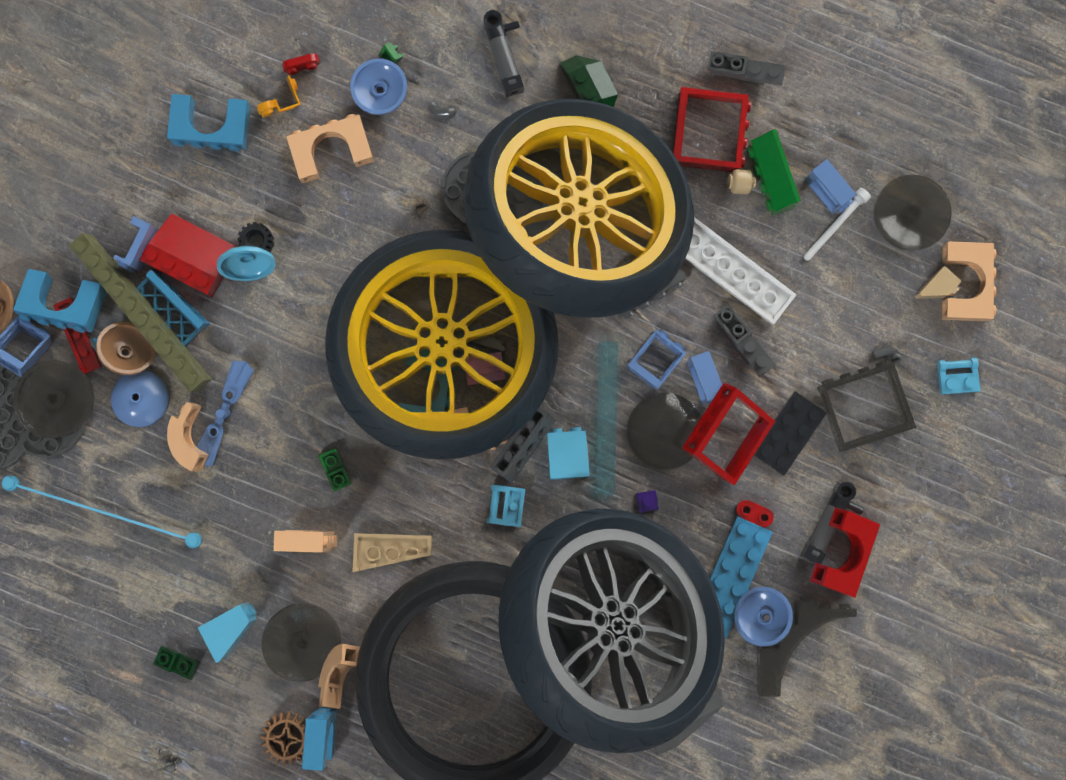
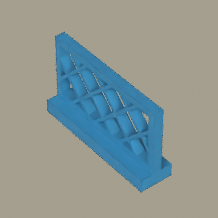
[137,269,210,347]

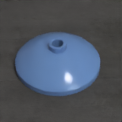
[350,59,407,115]
[111,370,169,427]
[734,587,793,647]

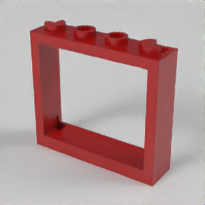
[672,87,751,172]
[682,383,775,486]

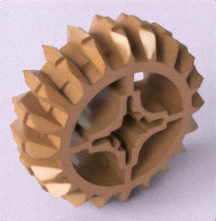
[260,711,306,766]

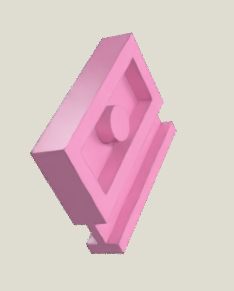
[466,352,506,386]

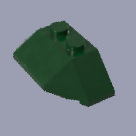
[559,55,618,107]

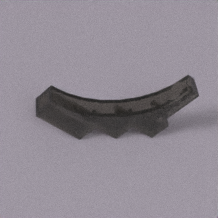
[757,596,857,697]

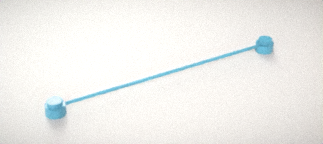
[2,476,202,548]

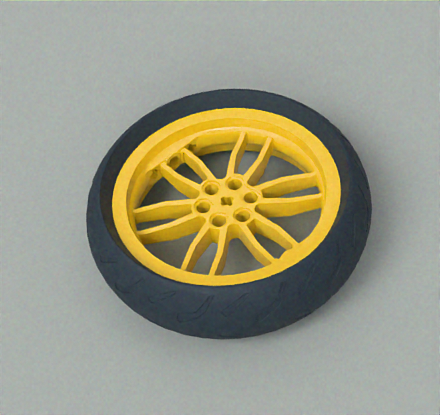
[464,99,694,318]
[325,230,559,460]

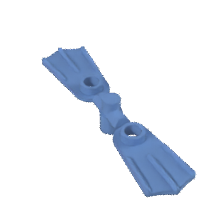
[196,361,254,466]

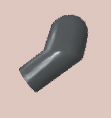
[428,101,456,120]
[872,346,902,363]

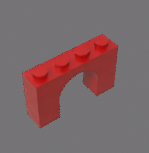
[809,507,880,598]

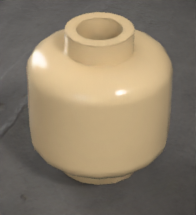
[727,169,756,195]

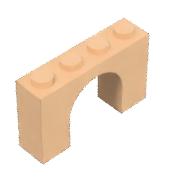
[286,114,374,184]
[942,242,996,321]
[273,530,338,552]

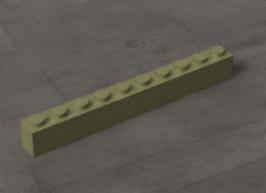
[68,233,212,393]

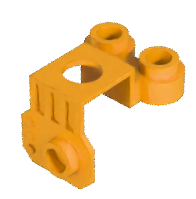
[256,75,301,118]

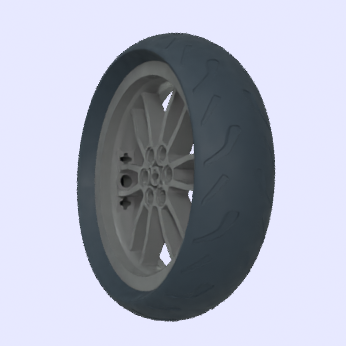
[498,509,725,753]

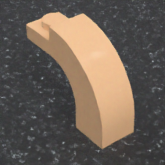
[167,402,209,472]
[318,644,360,709]

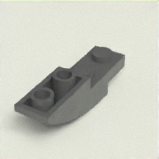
[707,51,786,86]
[713,304,776,377]

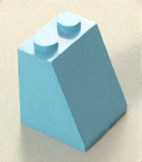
[547,427,590,480]
[198,602,257,663]

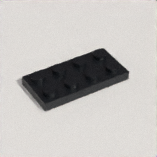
[754,391,827,476]

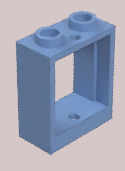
[805,159,856,214]
[0,316,52,378]
[627,329,686,391]
[687,351,722,406]

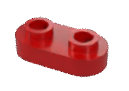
[282,53,320,75]
[735,500,774,527]

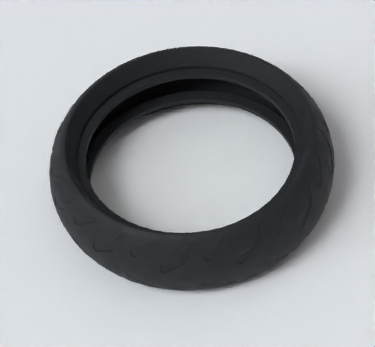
[355,561,592,780]

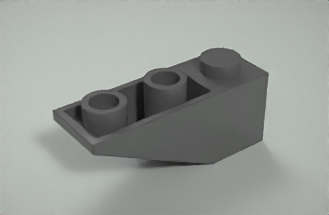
[454,310,506,353]

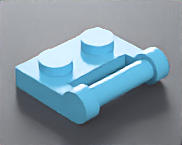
[937,357,980,395]
[486,484,526,527]

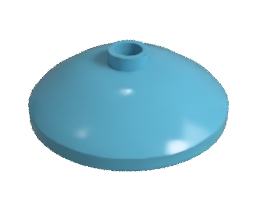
[217,246,276,281]

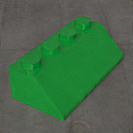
[747,129,801,216]

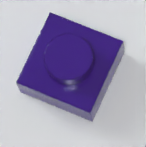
[636,490,659,512]

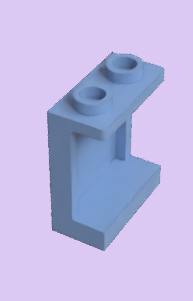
[113,216,158,273]

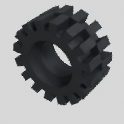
[237,222,274,252]

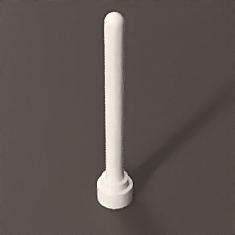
[804,187,871,261]

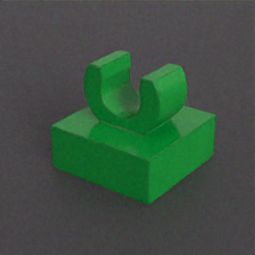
[378,43,404,64]

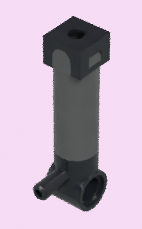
[484,10,524,98]
[800,482,864,564]

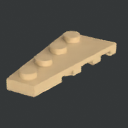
[353,533,432,572]

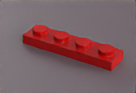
[53,297,102,375]

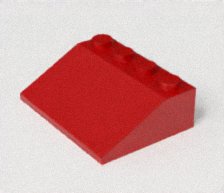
[139,214,236,298]

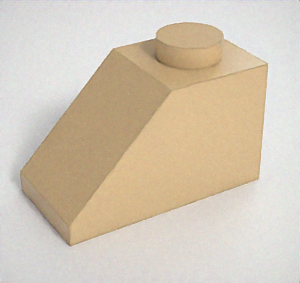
[914,266,962,299]

